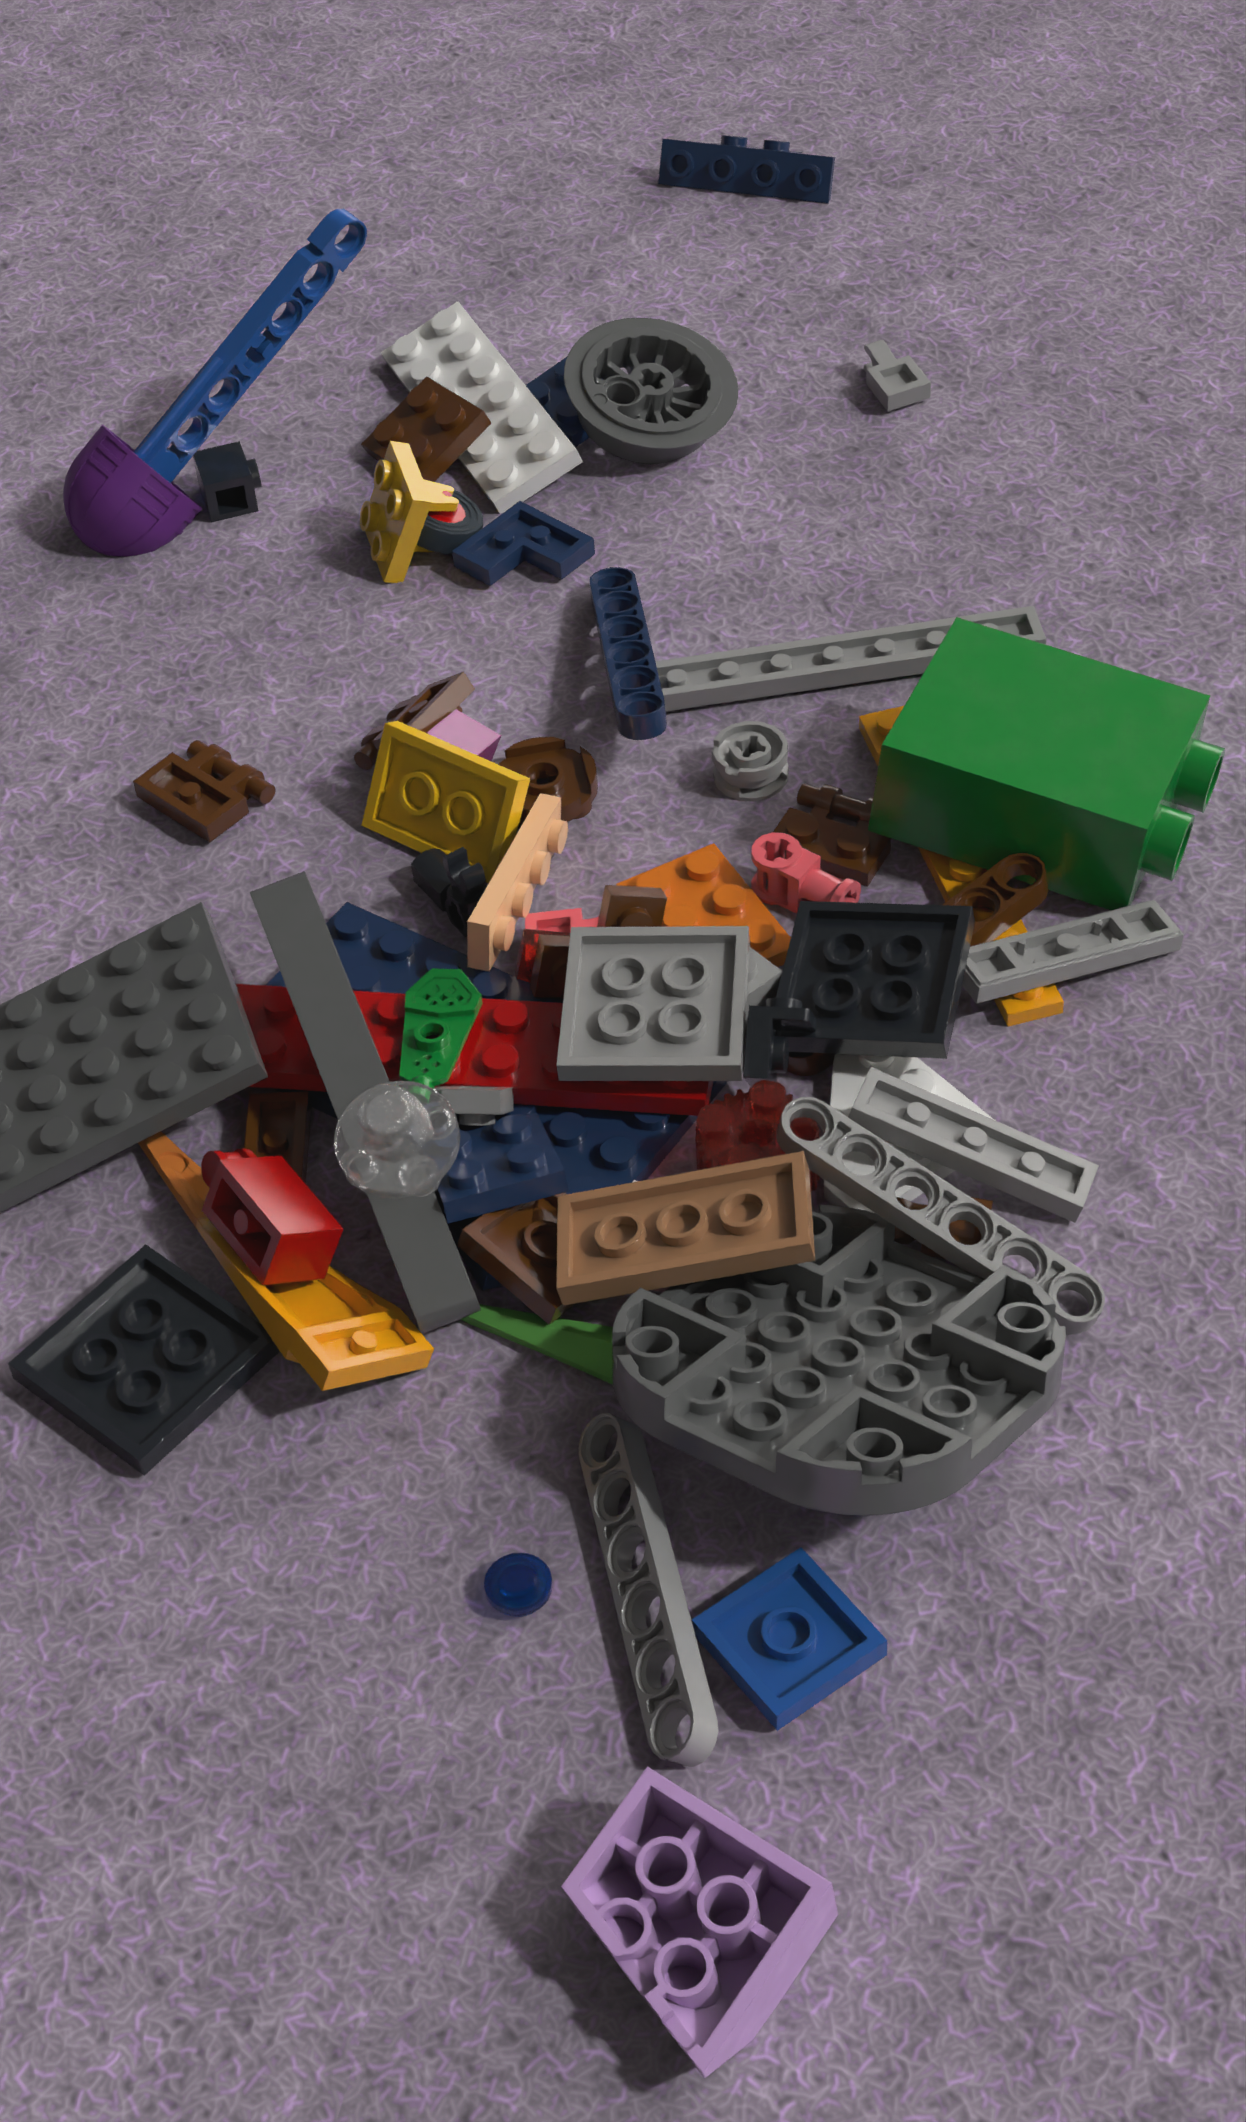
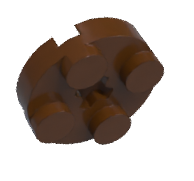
[493,737,598,828]

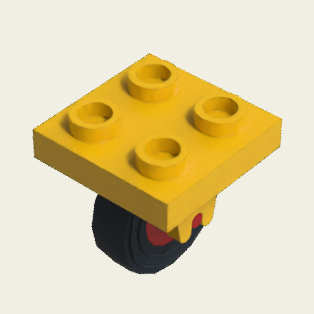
[360,441,483,583]

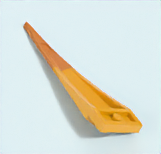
[138,1131,434,1391]

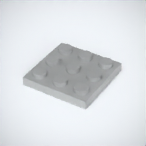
[556,926,750,1081]

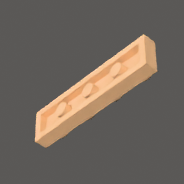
[467,793,568,972]

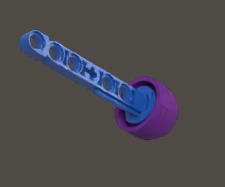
[63,208,367,557]

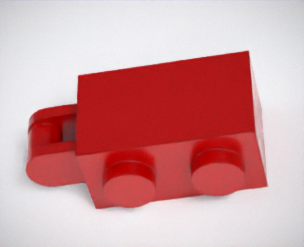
[201,1148,343,1285]

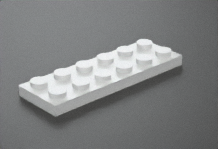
[381,301,583,514]

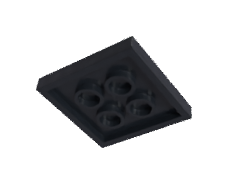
[776,901,975,1059]
[8,1244,280,1476]

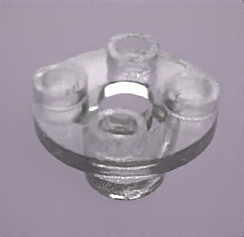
[334,1081,460,1198]

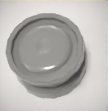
[712,721,789,802]

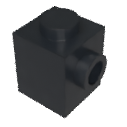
[193,441,262,523]

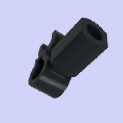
[411,847,487,937]

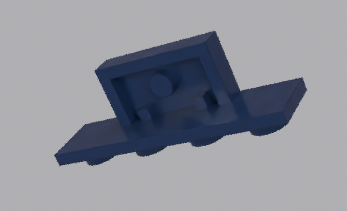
[658,135,835,203]

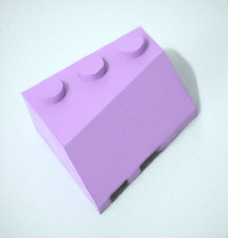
[561,1766,838,2079]

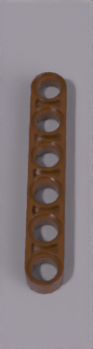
[787,853,1048,1076]

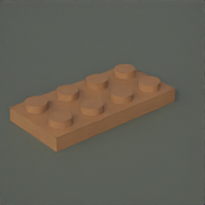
[557,1151,815,1306]

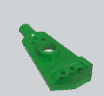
[399,968,483,1106]

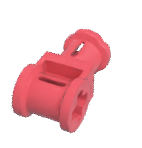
[751,832,861,914]

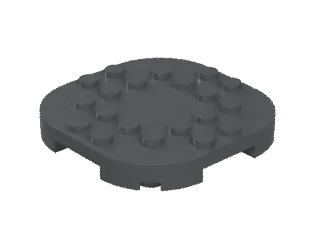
[612,1205,1066,1516]

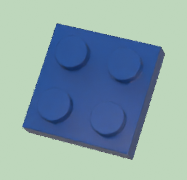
[692,1547,887,1731]

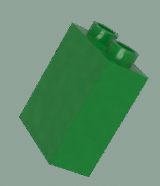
[868,617,1225,910]

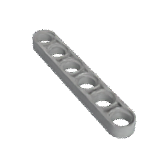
[776,1097,1105,1335]
[579,1413,718,1767]

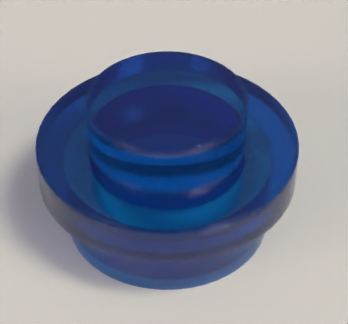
[484,1553,553,1617]

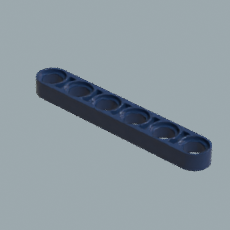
[590,567,667,740]

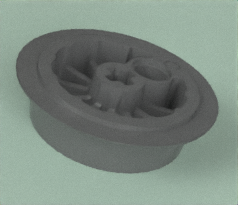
[564,318,738,464]

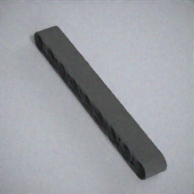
[250,871,481,1334]

